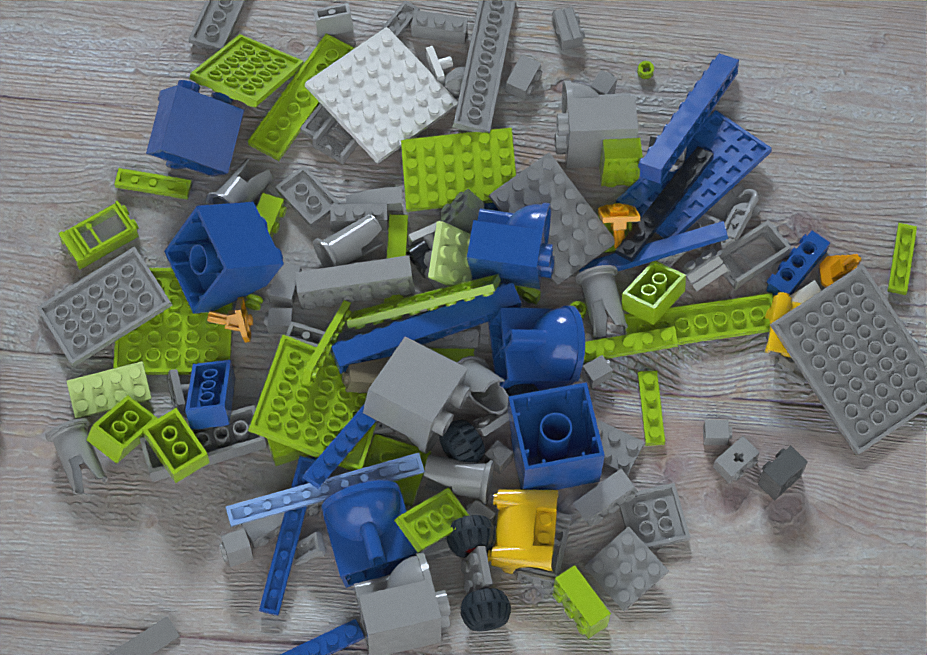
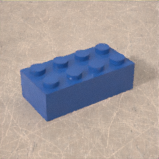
[185,359,236,430]

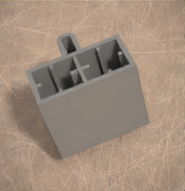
[554,80,639,168]
[363,337,471,454]
[354,552,451,655]

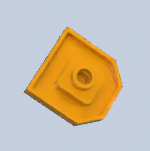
[598,203,640,249]
[818,254,861,288]
[207,296,254,343]

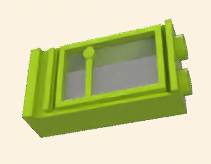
[58,200,139,270]

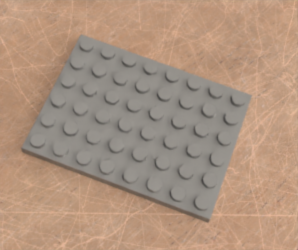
[770,264,927,455]

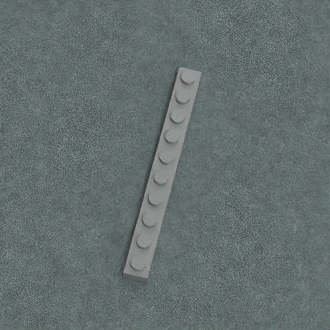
[300,0,420,139]

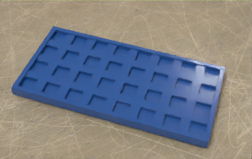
[616,110,772,238]

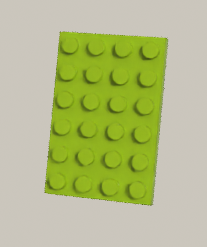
[189,34,304,108]
[401,127,516,212]

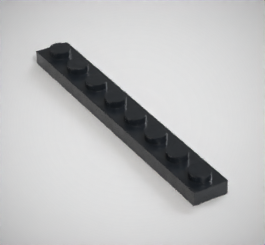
[616,146,714,262]

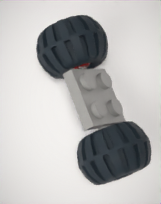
[439,383,539,463]
[447,515,511,632]

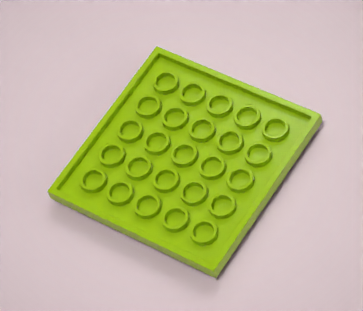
[113,268,233,375]
[248,335,377,471]

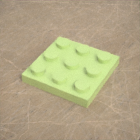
[428,221,472,286]

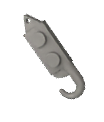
[721,189,759,249]

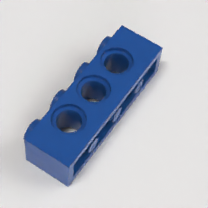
[766,230,830,296]

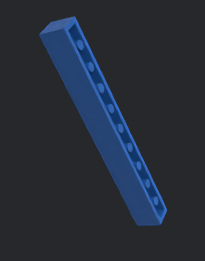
[638,53,739,184]
[331,283,521,374]

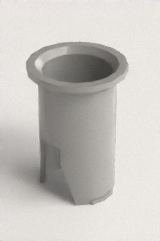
[205,158,273,205]
[313,214,384,268]
[575,265,628,338]
[457,356,509,414]
[45,418,108,495]
[424,455,494,505]

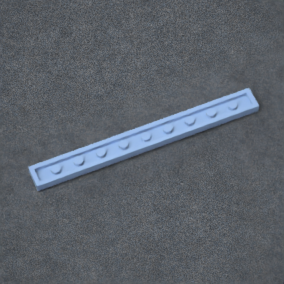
[225,453,425,527]

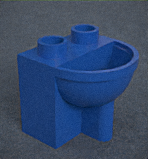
[146,80,244,177]
[467,203,555,289]
[488,306,585,391]
[321,480,418,588]

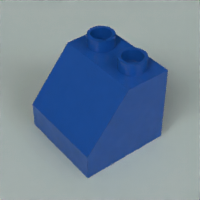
[164,202,284,314]
[508,382,605,490]

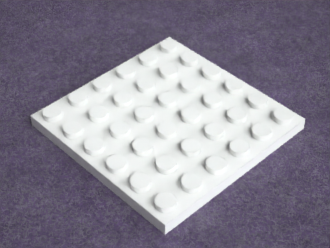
[305,27,458,164]

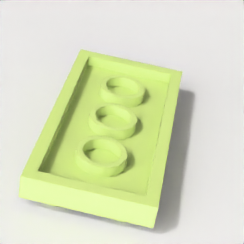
[66,361,152,419]

